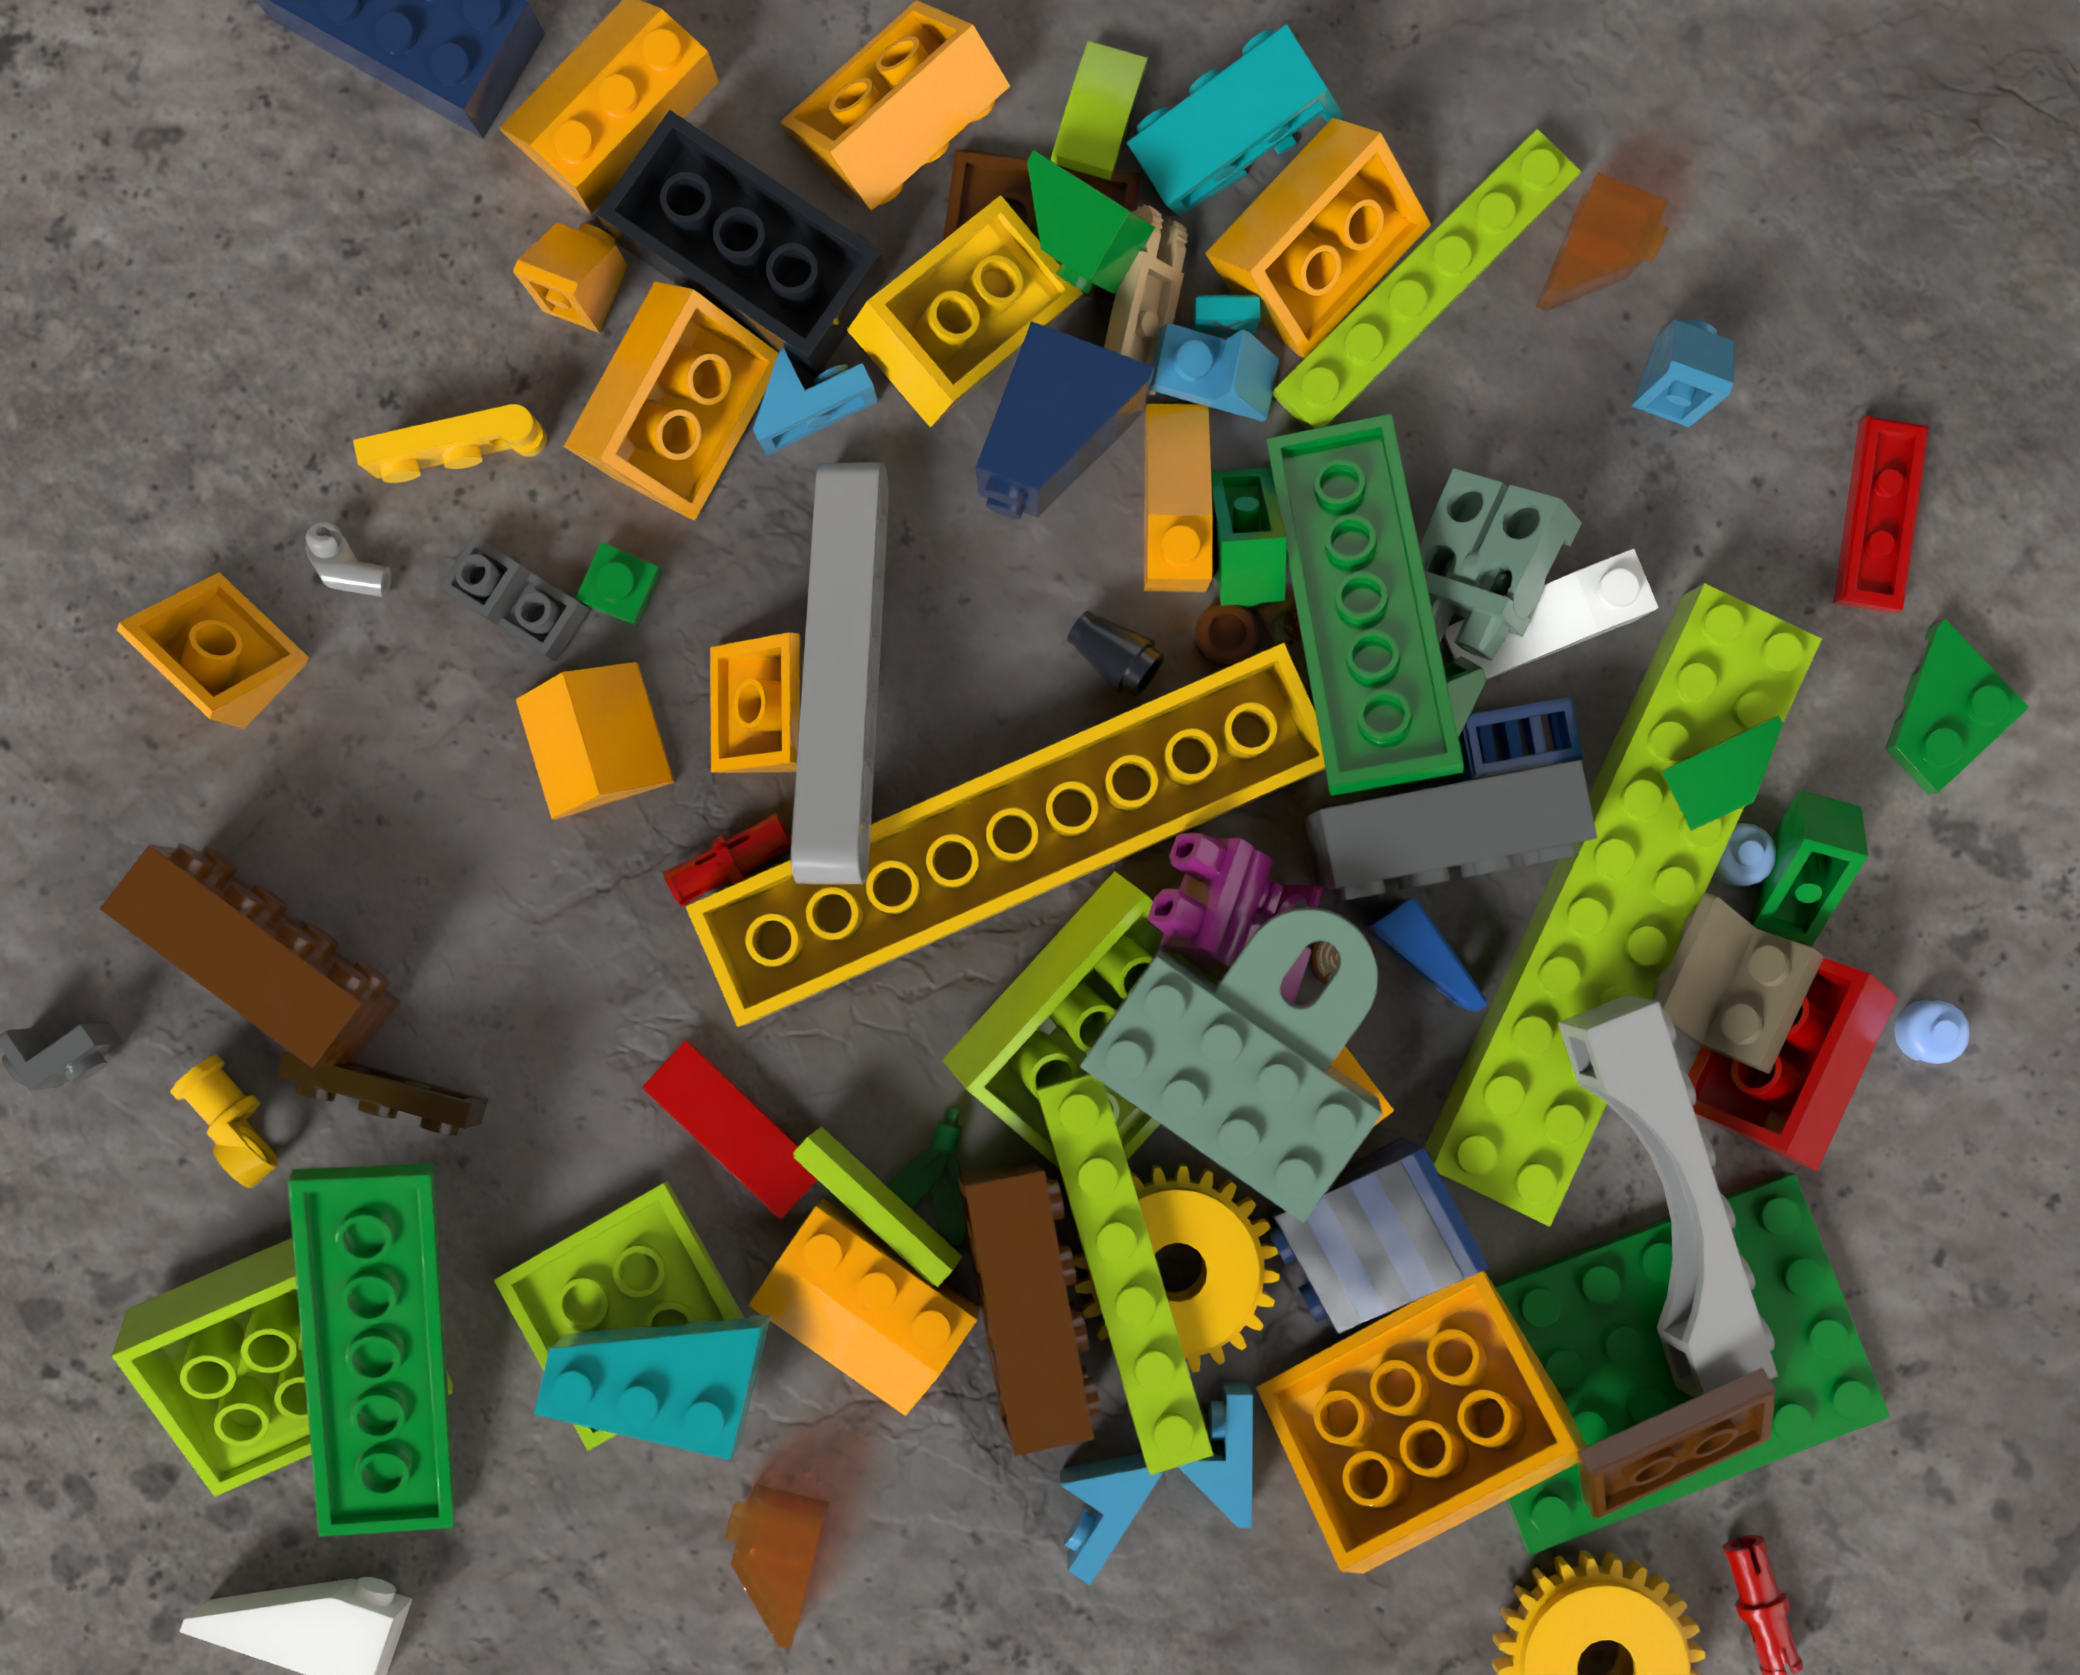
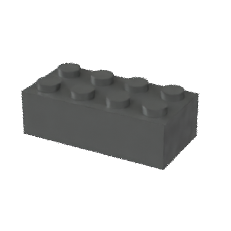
[1304,760,1597,902]

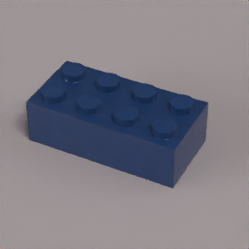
[255,0,545,139]

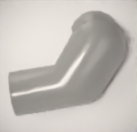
[305,522,391,597]

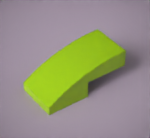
[1051,41,1148,181]

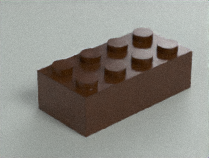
[100,843,400,1069]
[957,1161,1101,1456]

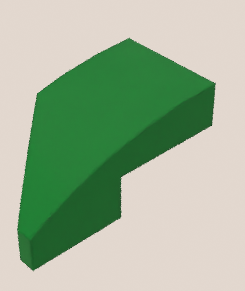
[1661,715,1783,831]

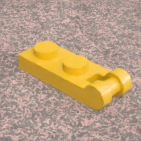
[353,404,547,483]

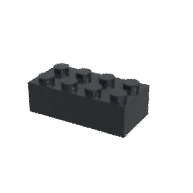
[596,110,887,377]

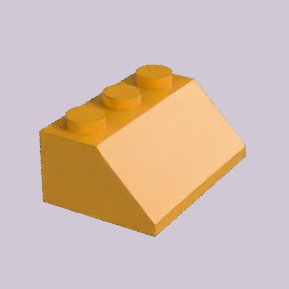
[499,0,719,215]
[779,0,1010,211]
[1205,118,1431,358]
[563,281,779,521]
[749,1198,979,1416]

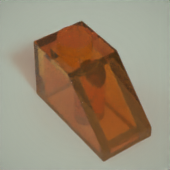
[1536,172,1668,311]
[725,1484,830,1649]

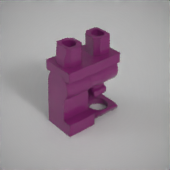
[1147,833,1323,1004]

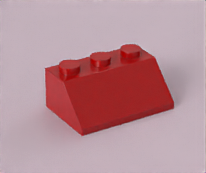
[1687,958,1898,1171]

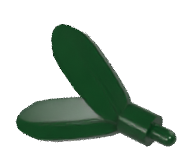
[886,1106,967,1246]

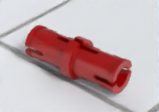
[663,812,792,908]
[1722,1535,1804,1675]

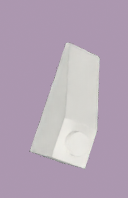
[1443,549,1659,679]
[180,1577,412,1675]

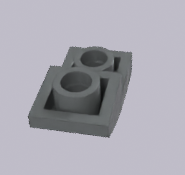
[438,535,590,662]

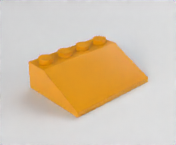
[1256,1270,1588,1574]

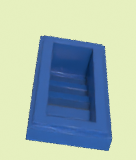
[1448,697,1583,783]
[1364,898,1487,1012]

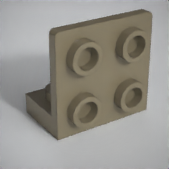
[1654,893,1824,1074]

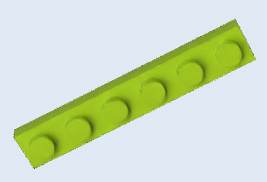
[1272,129,1581,430]
[1036,1073,1213,1475]

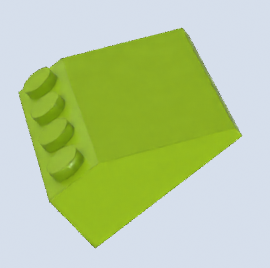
[942,871,1219,1168]
[112,1237,453,1497]

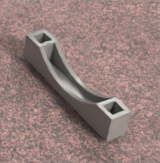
[1558,995,1778,1398]

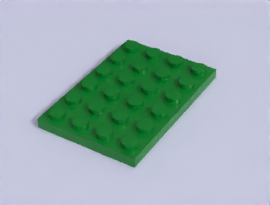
[1492,1171,1890,1555]

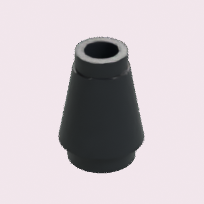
[1067,610,1164,697]

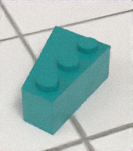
[1127,24,1345,217]
[534,1314,771,1460]

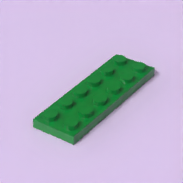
[1266,414,1463,796]
[288,1163,456,1537]

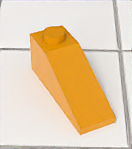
[1143,404,1213,592]

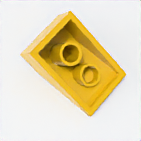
[847,195,1083,428]

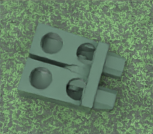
[1419,468,1582,661]

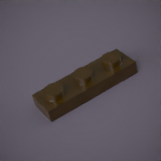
[277,1051,488,1136]

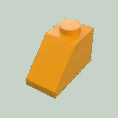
[513,222,628,333]

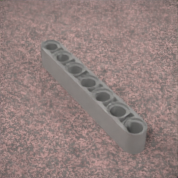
[791,462,889,884]

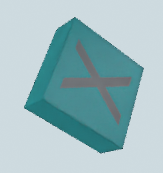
[1191,294,1260,337]

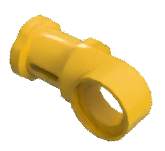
[170,1054,279,1189]

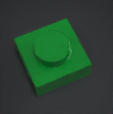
[575,542,663,628]

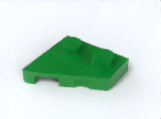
[1885,619,2030,795]

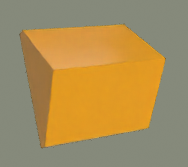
[117,572,309,729]
[710,632,805,773]
[516,662,675,820]

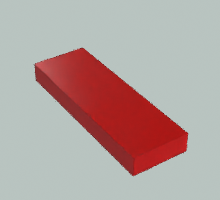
[1833,416,1929,614]
[641,1040,818,1220]

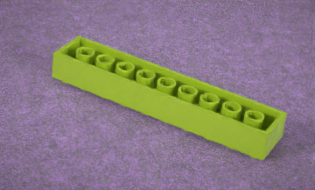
[1424,583,1822,1227]

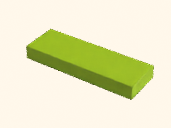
[793,1127,963,1287]

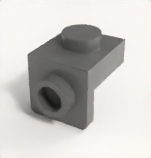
[0,1022,122,1091]

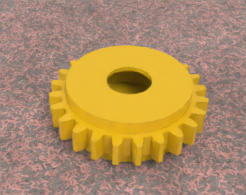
[1073,1163,1280,1373]
[1492,1550,1705,1675]

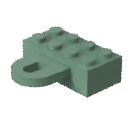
[1080,907,1383,1223]

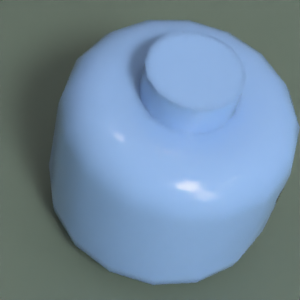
[1712,823,1777,887]
[1894,999,1970,1064]

